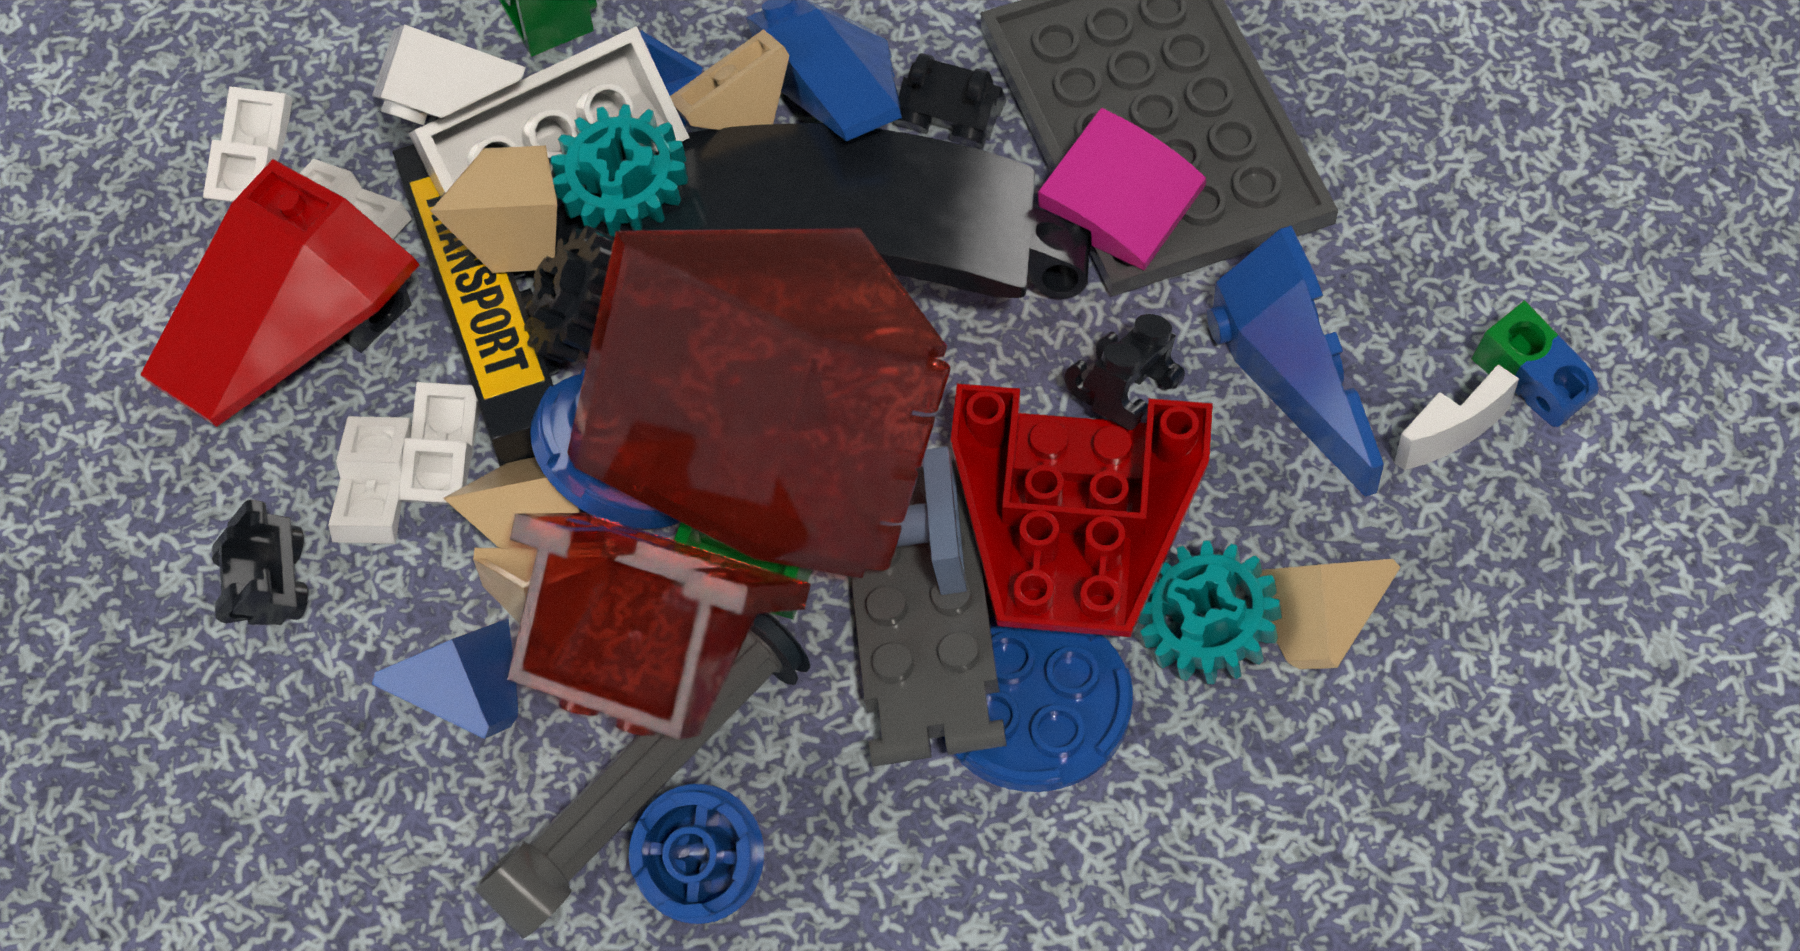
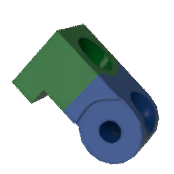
[1471,300,1599,427]

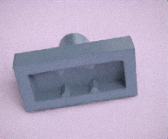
[879,446,967,595]

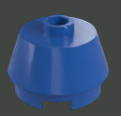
[629,784,764,924]

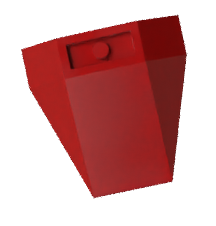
[140,159,420,427]
[951,384,1213,637]

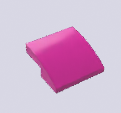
[1038,108,1206,271]

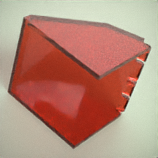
[567,228,951,578]

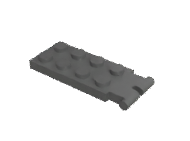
[841,461,1007,767]

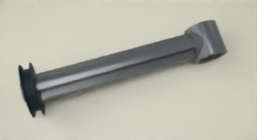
[474,600,811,939]

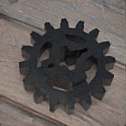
[524,225,626,364]

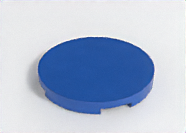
[530,366,719,529]
[942,616,1133,792]

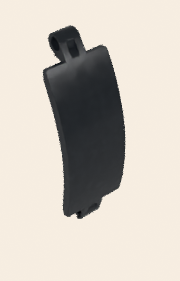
[555,123,1090,299]

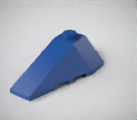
[746,0,902,141]
[1207,226,1384,497]

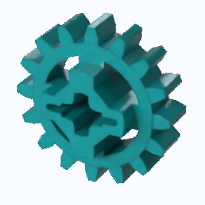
[550,104,688,236]
[1139,540,1282,684]

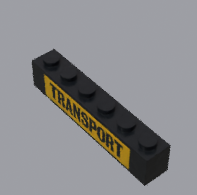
[392,144,560,466]

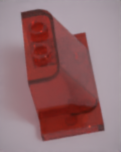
[507,513,811,740]

